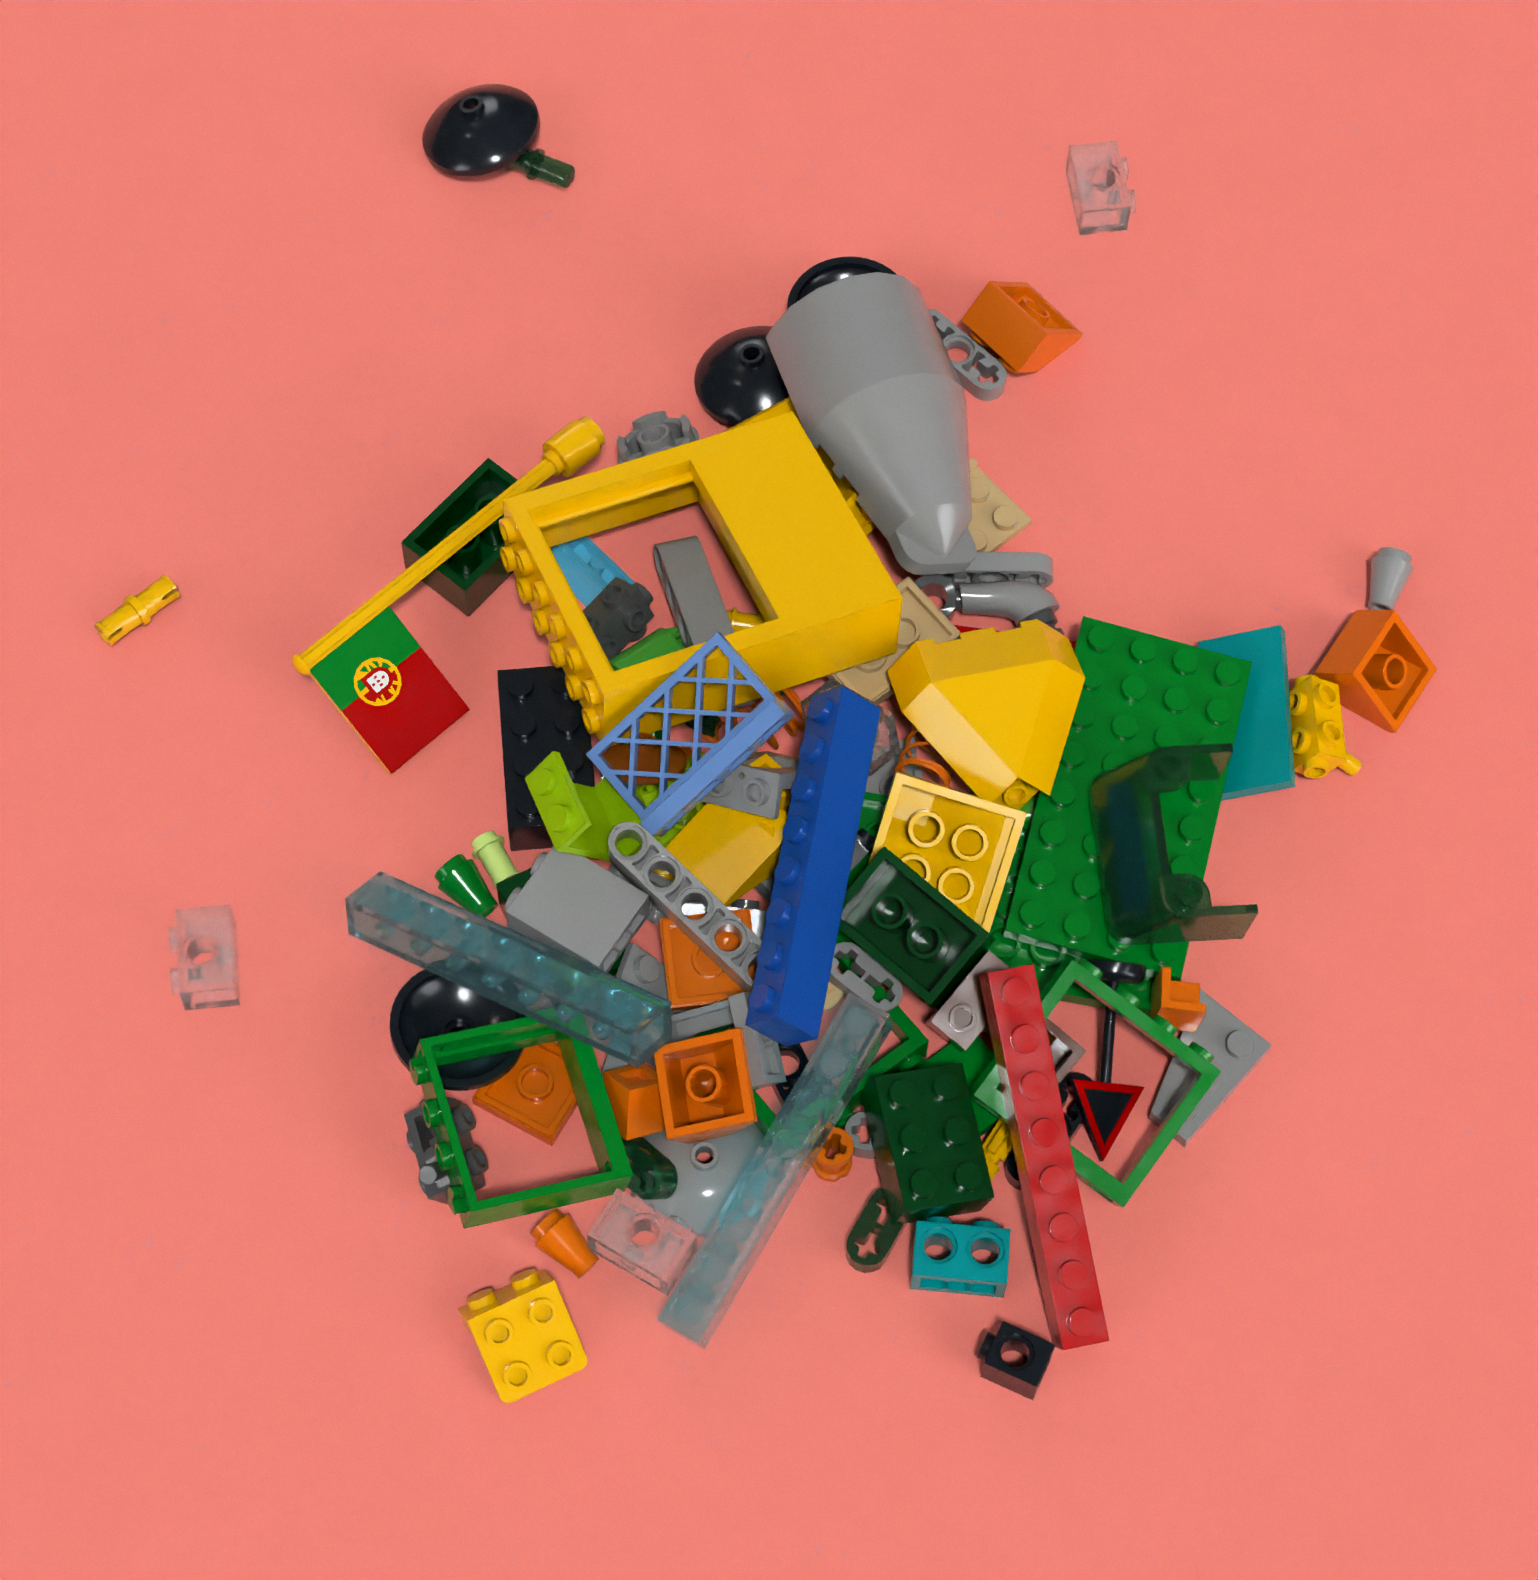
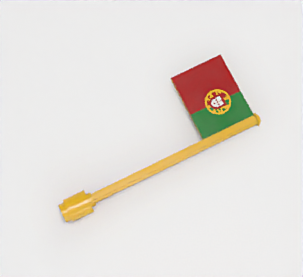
[292,416,606,775]

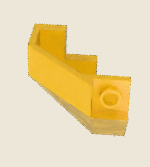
[887,619,1085,810]

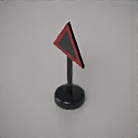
[1070,960,1146,1161]

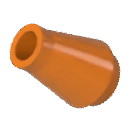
[530,1208,599,1279]

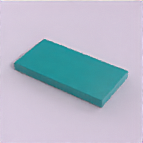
[1198,625,1296,801]

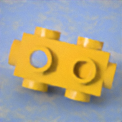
[1289,675,1362,779]

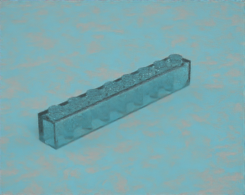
[345,871,672,1068]
[657,992,893,1350]

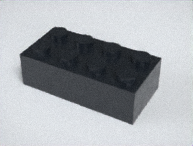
[497,666,595,851]

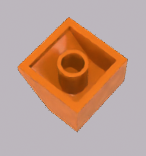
[962,281,1083,374]
[1314,610,1437,733]
[653,1028,757,1144]

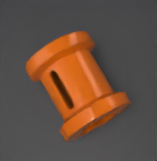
[811,1127,854,1182]

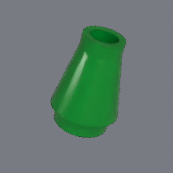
[434,854,498,921]

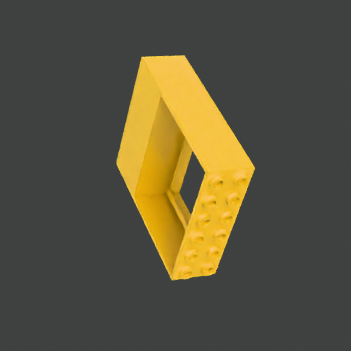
[499,411,903,746]

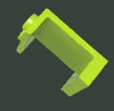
[525,751,661,862]

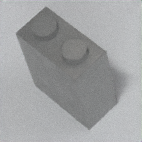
[504,846,650,985]

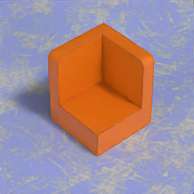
[1150,966,1206,1032]
[603,1062,665,1141]

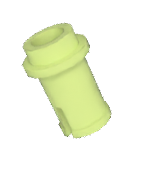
[471,831,519,889]

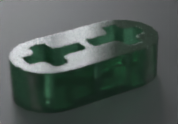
[621,1137,678,1200]
[846,1188,907,1273]

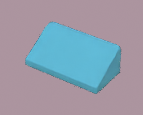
[551,536,635,607]

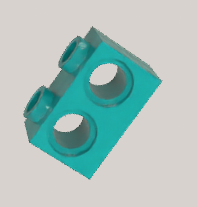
[910,1216,1011,1298]

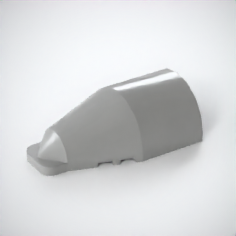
[766,272,977,575]

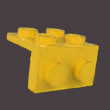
[458,1269,588,1403]

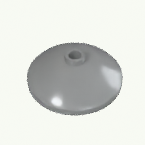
[635,1123,774,1237]

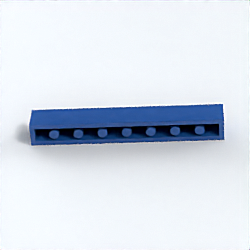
[745,685,881,1046]

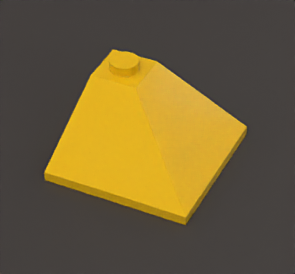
[866,770,1027,933]

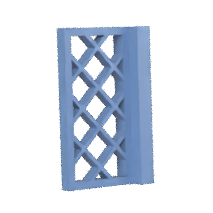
[586,632,796,836]

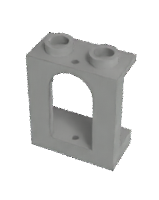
[702,751,799,819]
[649,992,787,1090]

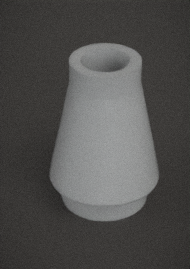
[1368,547,1413,610]

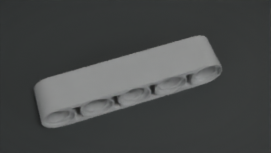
[653,536,755,711]
[608,822,762,992]

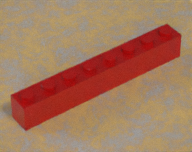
[979,964,1109,1350]

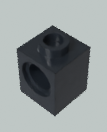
[977,1321,1055,1400]

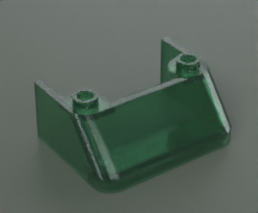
[1089,743,1258,945]

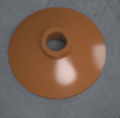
[602,733,687,785]

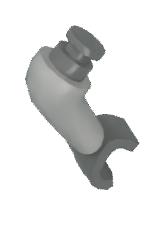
[914,574,1064,635]

